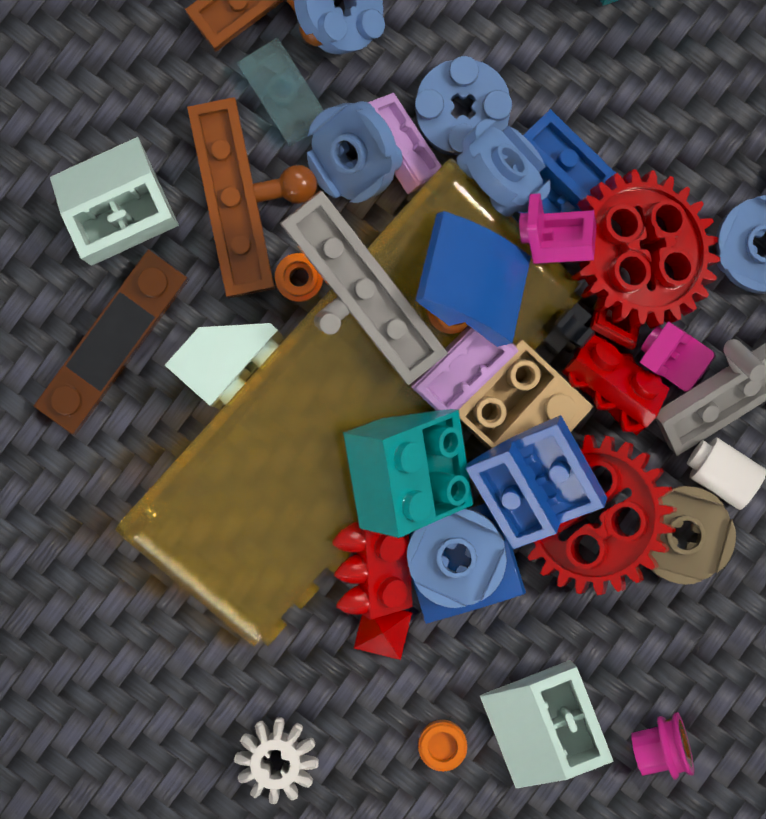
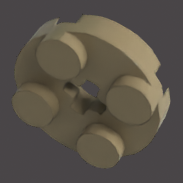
[635,486,736,585]

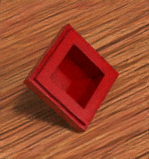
[590,297,640,350]
[354,610,412,660]

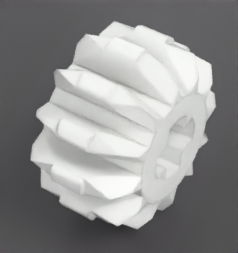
[234,717,319,804]

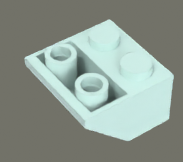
[50,137,179,266]
[165,323,284,409]
[480,660,613,788]

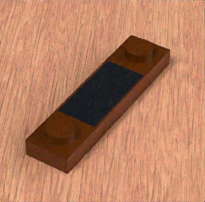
[34,249,189,435]

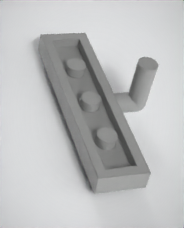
[280,191,448,385]
[655,339,766,456]

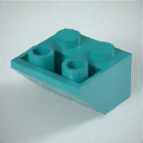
[343,409,473,538]

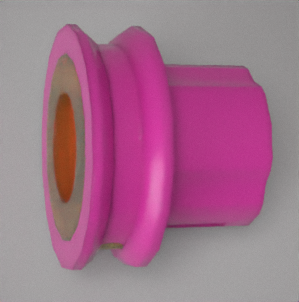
[631,712,694,779]

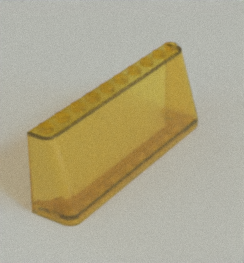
[115,158,581,647]

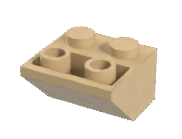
[459,339,594,450]

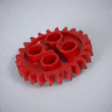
[571,169,720,329]
[527,435,677,595]

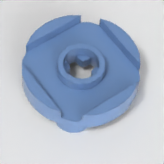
[294,0,385,54]
[415,56,512,156]
[307,101,403,203]
[457,119,550,217]
[715,195,766,294]
[407,508,507,608]

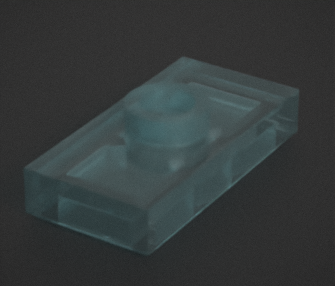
[237,37,324,147]

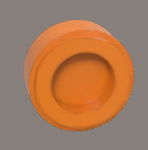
[418,720,467,771]

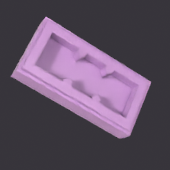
[368,93,446,194]
[411,325,519,411]

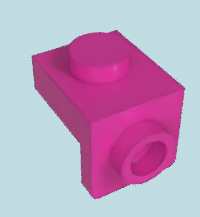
[519,193,596,264]
[640,321,716,392]

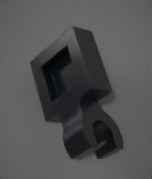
[540,303,595,356]

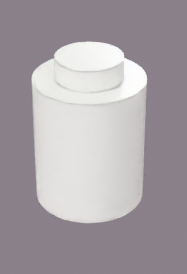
[687,437,766,510]

